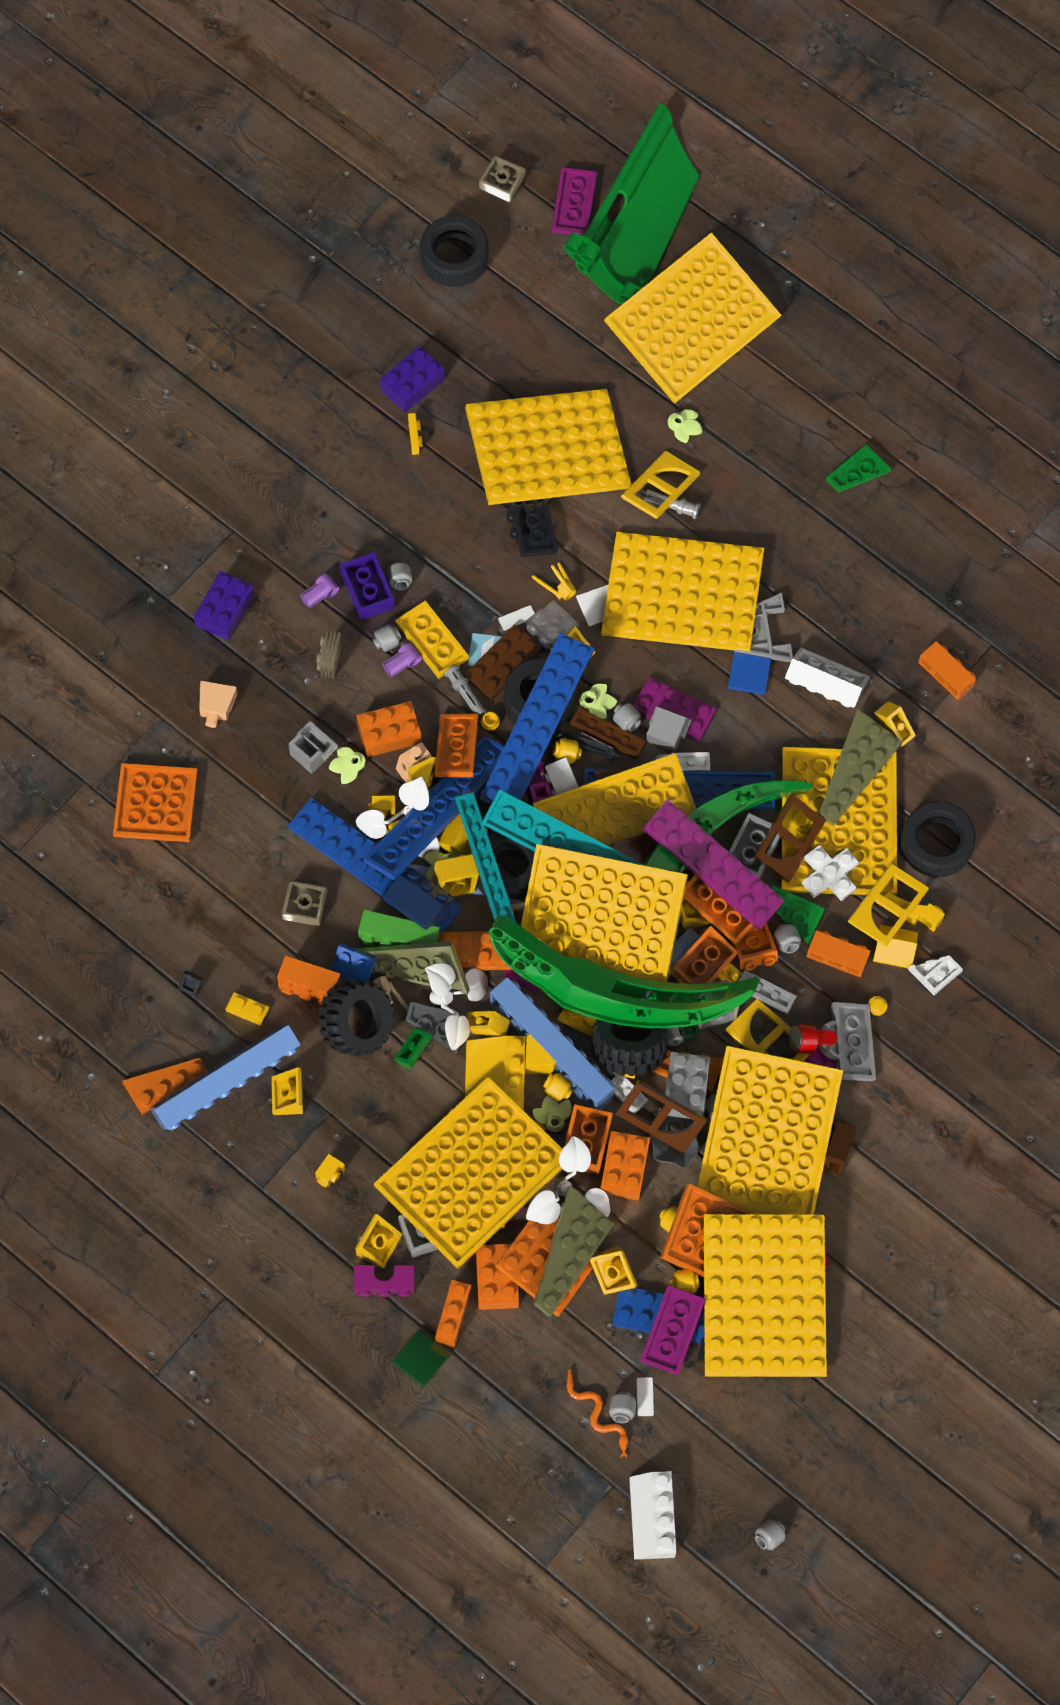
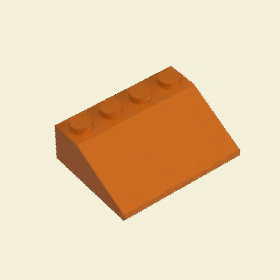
[683,875,755,945]

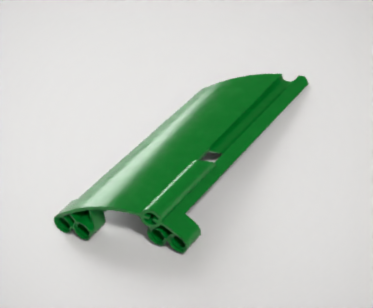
[563,104,699,305]

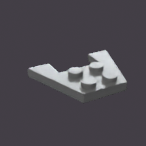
[734,593,793,663]

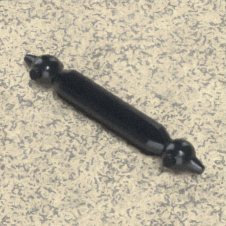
[553,729,621,759]

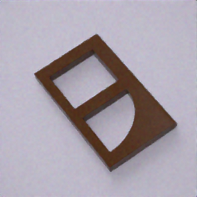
[754,794,826,883]
[615,1080,707,1153]

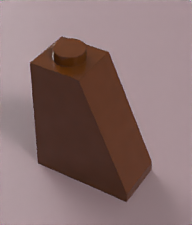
[823,1121,856,1176]

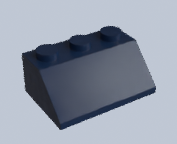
[383,868,455,930]

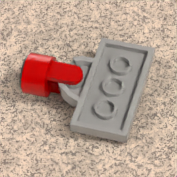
[789,1002,876,1081]

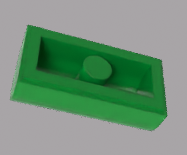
[394,1027,432,1070]

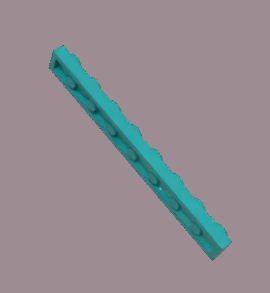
[455,792,516,923]

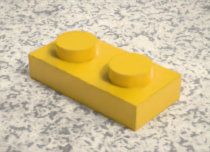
[408,413,423,455]
[226,992,270,1026]
[558,1008,597,1037]

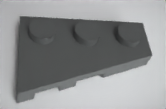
[406,1002,467,1054]

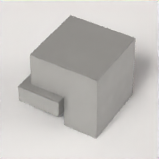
[647,706,691,753]
[289,721,338,774]

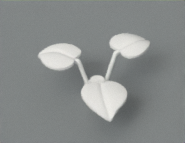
[356,776,440,858]
[425,963,488,1050]
[526,1136,610,1224]

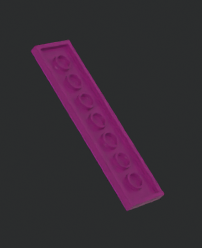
[642,799,784,930]

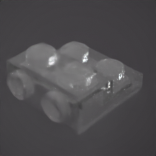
[526,600,579,650]

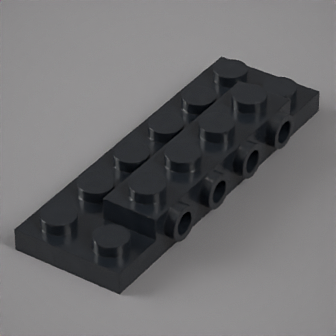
[504,498,558,557]

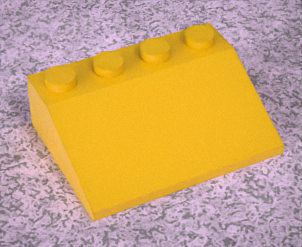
[465,1036,525,1111]

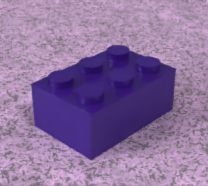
[380,346,445,413]
[339,552,395,621]
[194,571,254,641]

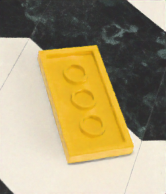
[395,601,469,679]

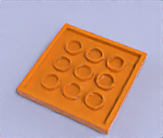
[113,763,198,842]
[660,1184,757,1278]
[495,1219,601,1317]

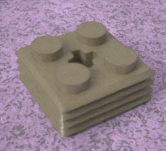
[479,155,526,202]
[316,630,341,679]
[282,880,327,926]

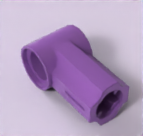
[300,573,340,608]
[382,643,422,677]

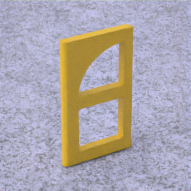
[621,451,700,519]
[848,864,929,947]
[725,999,809,1062]

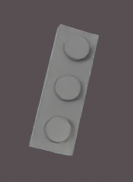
[739,970,797,1015]

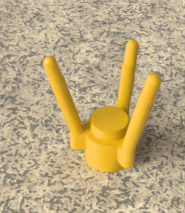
[532,562,576,601]

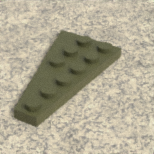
[818,709,903,827]
[355,942,470,994]
[533,1185,614,1317]

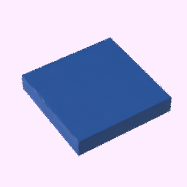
[728,652,771,695]

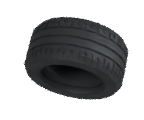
[420,215,489,287]
[900,801,976,878]

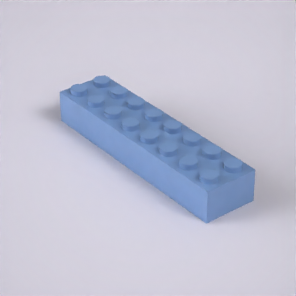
[490,977,614,1110]
[150,1024,301,1131]

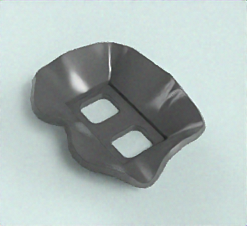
[648,1107,699,1169]

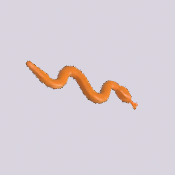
[566,1370,628,1458]

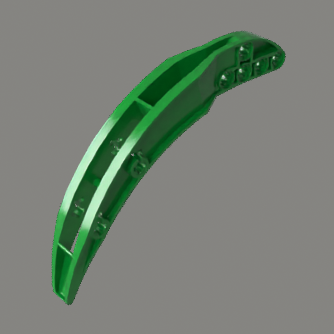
[643,780,813,873]
[489,915,760,1028]

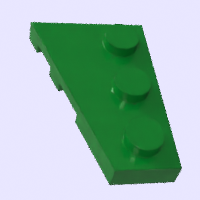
[826,445,892,493]
[771,885,825,944]

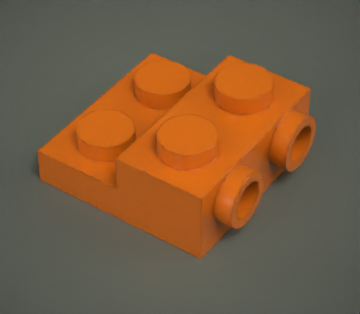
[732,923,778,971]

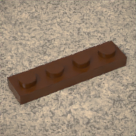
[570,707,646,759]

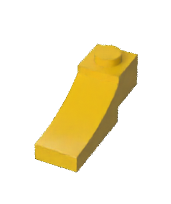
[885,892,945,932]

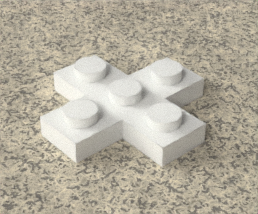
[802,845,859,901]

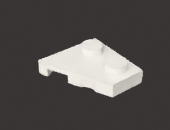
[908,956,963,995]

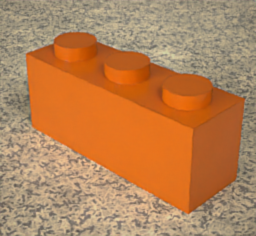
[918,641,976,700]
[806,930,870,977]
[435,1280,471,1348]

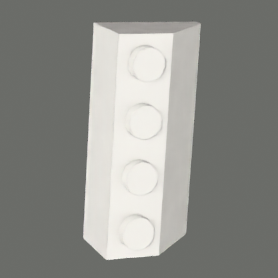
[785,647,869,708]
[629,1471,676,1560]

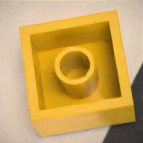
[431,854,479,897]

